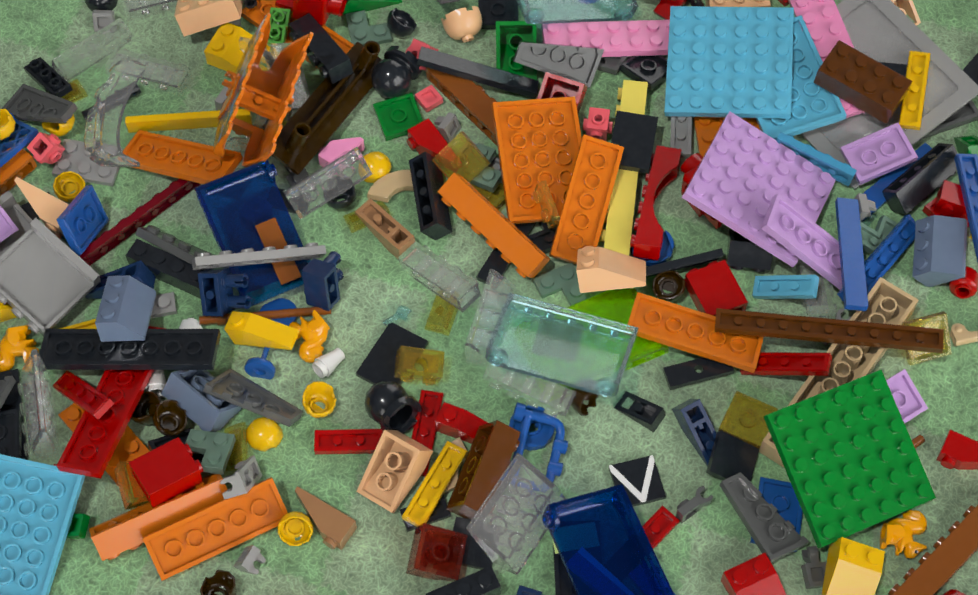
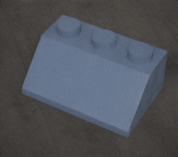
[912,215,968,287]
[95,275,156,342]
[161,370,242,432]

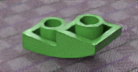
[267,7,292,46]

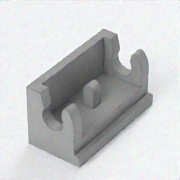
[220,455,262,500]

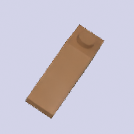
[355,198,417,262]
[295,486,357,550]

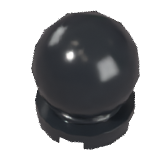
[371,46,422,98]
[365,380,422,434]

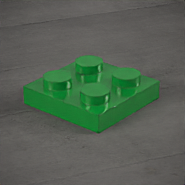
[373,93,423,141]

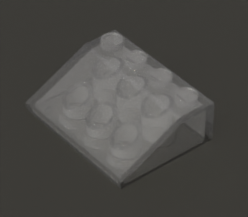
[18,349,60,462]
[466,453,567,575]

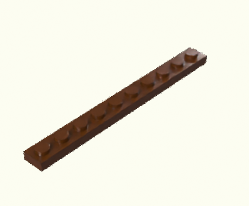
[715,308,944,353]

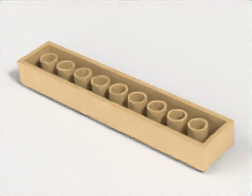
[759,277,919,468]

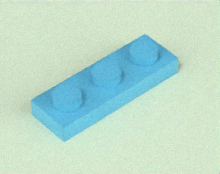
[752,275,819,299]

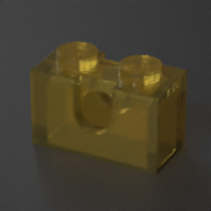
[394,346,445,385]

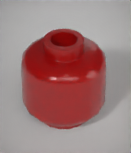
[949,266,978,299]

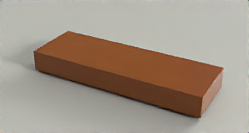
[255,218,301,286]

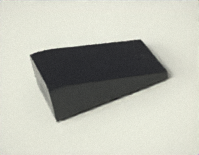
[614,391,666,432]

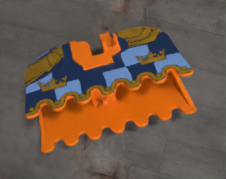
[214,13,313,170]

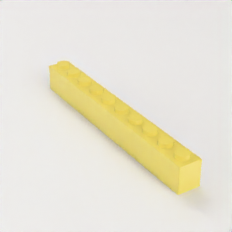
[600,80,648,256]

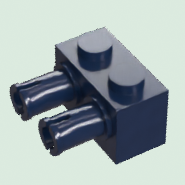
[301,251,344,311]
[198,267,251,317]

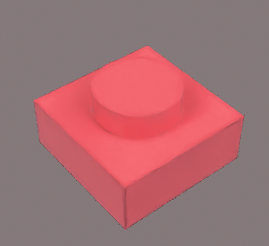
[415,84,443,113]

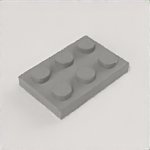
[52,139,124,187]

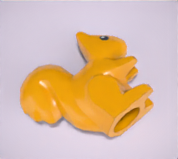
[289,310,330,363]
[0,325,40,372]
[880,510,927,560]

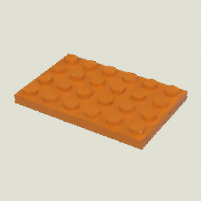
[491,96,582,224]

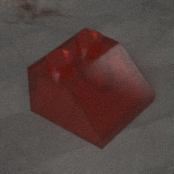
[406,523,467,581]

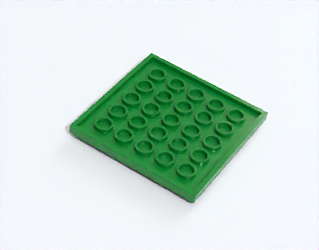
[763,370,936,548]

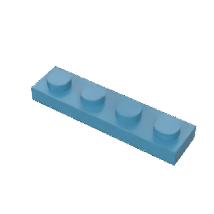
[776,132,857,187]

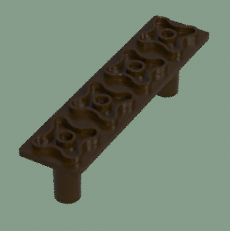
[271,41,382,175]

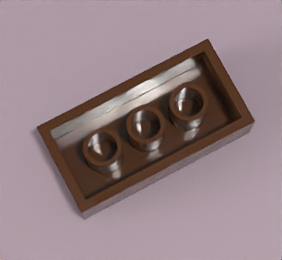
[814,40,912,124]
[446,420,521,520]

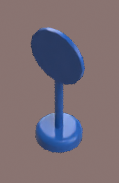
[244,298,297,380]

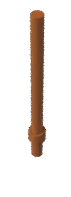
[199,307,332,326]

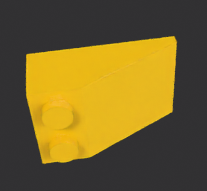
[204,23,280,73]
[822,537,885,595]

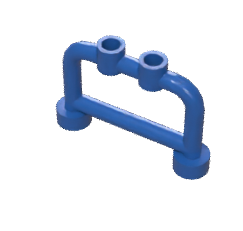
[502,402,568,492]

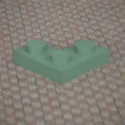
[345,10,392,46]
[457,143,502,193]
[860,215,898,255]
[533,263,591,308]
[185,429,236,475]

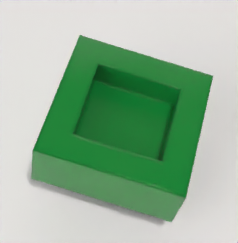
[67,513,90,539]

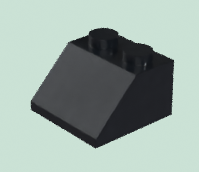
[726,229,773,272]

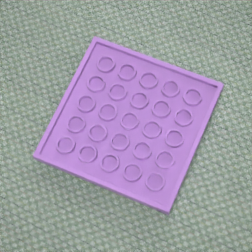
[681,111,836,267]

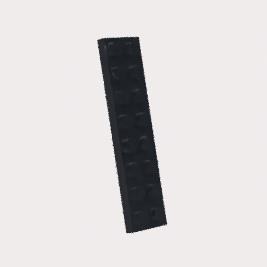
[36,329,221,370]

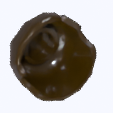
[652,271,685,303]
[569,380,601,416]
[131,391,162,425]
[153,399,187,437]
[200,570,237,595]

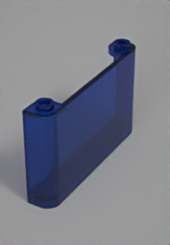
[195,159,311,308]
[542,484,674,595]

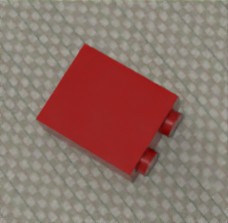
[684,260,748,316]
[128,437,204,508]

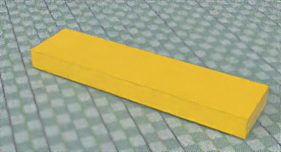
[899,51,931,130]
[402,441,468,529]

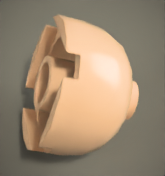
[441,6,483,43]

